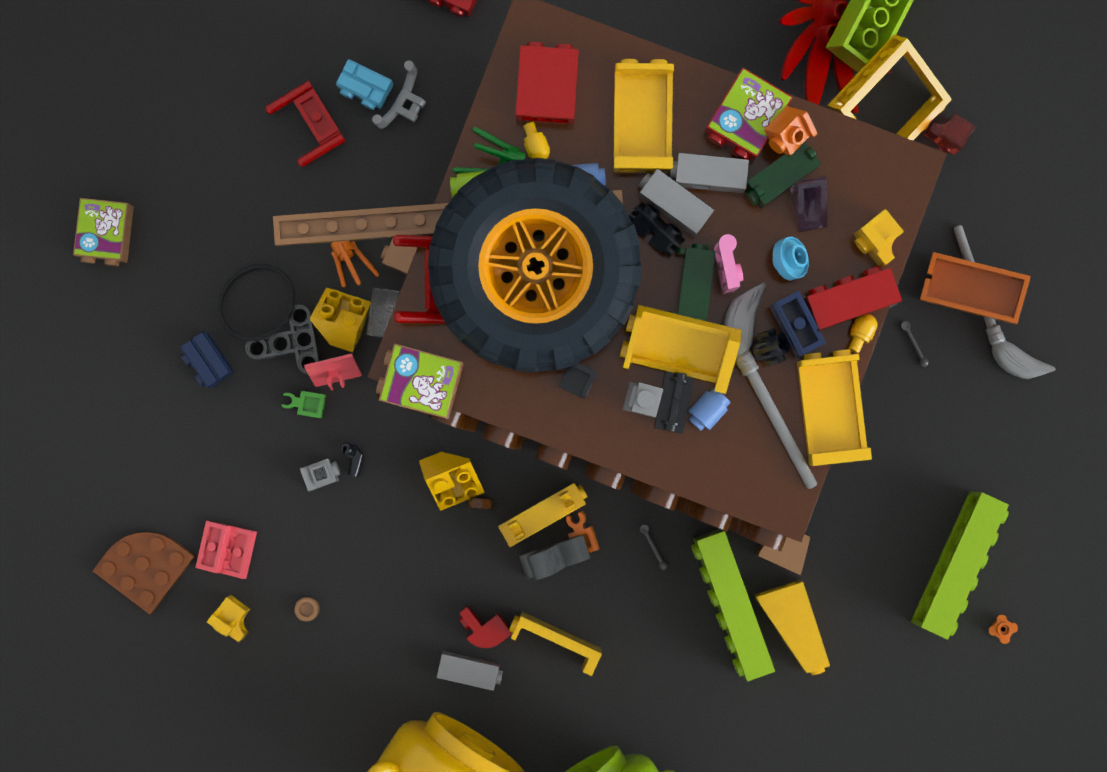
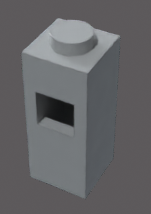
[669,153,749,193]
[638,169,714,237]
[437,651,503,691]

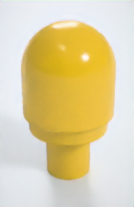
[523,122,550,159]
[848,314,877,354]

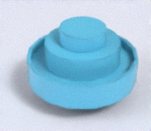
[772,236,809,281]

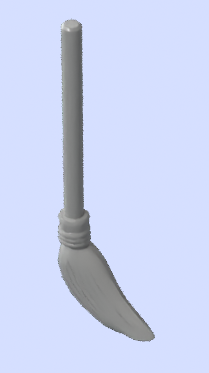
[953,225,1056,379]
[723,282,817,489]

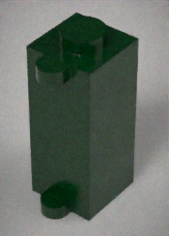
[744,142,821,209]
[668,244,716,321]

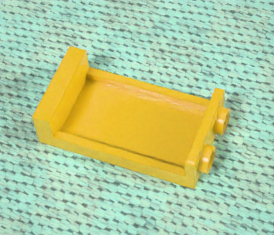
[613,59,674,173]
[620,305,742,394]
[797,349,872,466]
[509,612,602,676]

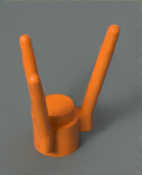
[330,241,379,287]

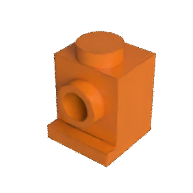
[764,106,817,156]

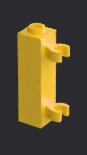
[498,483,587,547]

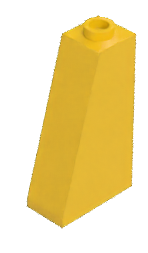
[754,580,830,675]

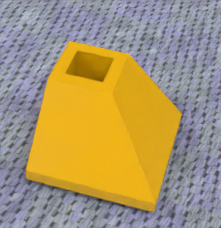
[310,287,372,352]
[419,452,485,511]

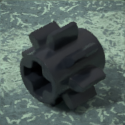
[753,328,790,367]

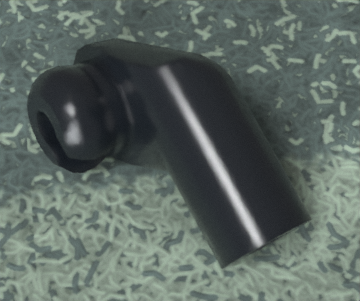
[341,442,364,477]

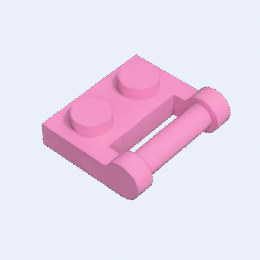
[713,234,743,294]

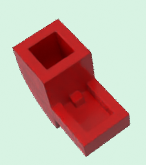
[459,605,512,648]

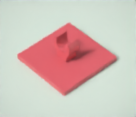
[304,353,362,390]

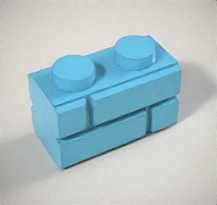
[336,59,394,110]

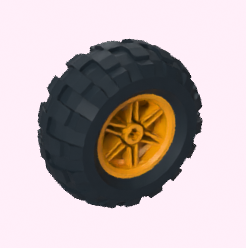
[428,158,642,373]

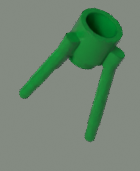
[453,127,526,173]

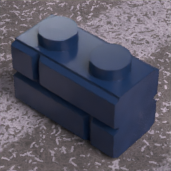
[769,291,826,358]
[180,332,234,388]

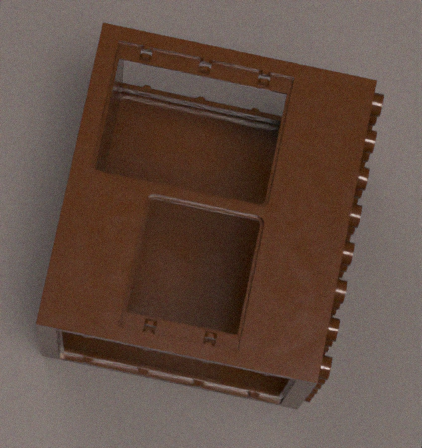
[368,0,947,551]

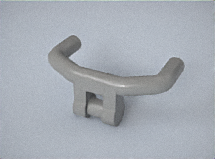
[372,61,427,129]

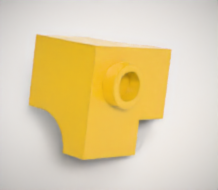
[853,209,904,267]
[207,595,250,642]

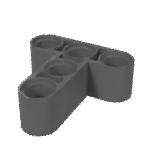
[245,305,322,374]
[519,535,591,580]

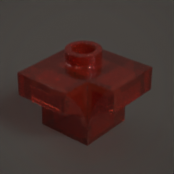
[924,113,975,155]

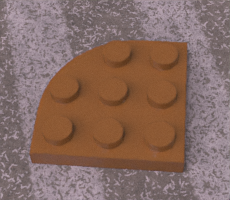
[93,532,195,614]

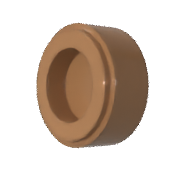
[294,597,320,622]

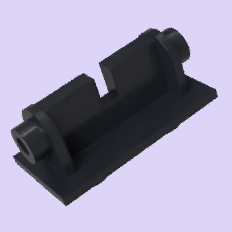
[629,202,685,257]
[654,371,694,434]

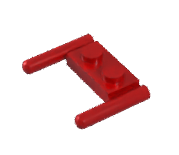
[265,80,345,167]
[393,235,446,324]

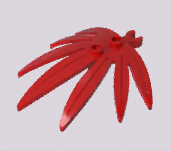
[779,0,899,114]

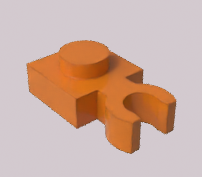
[566,511,600,553]

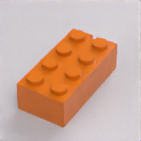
[920,252,1031,325]

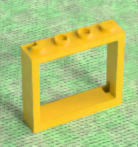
[827,35,952,140]

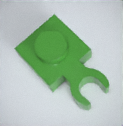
[282,391,326,418]

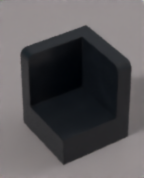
[559,362,598,400]

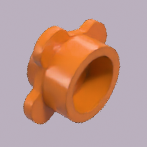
[988,615,1018,644]

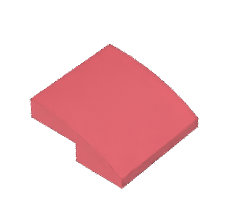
[195,521,257,579]

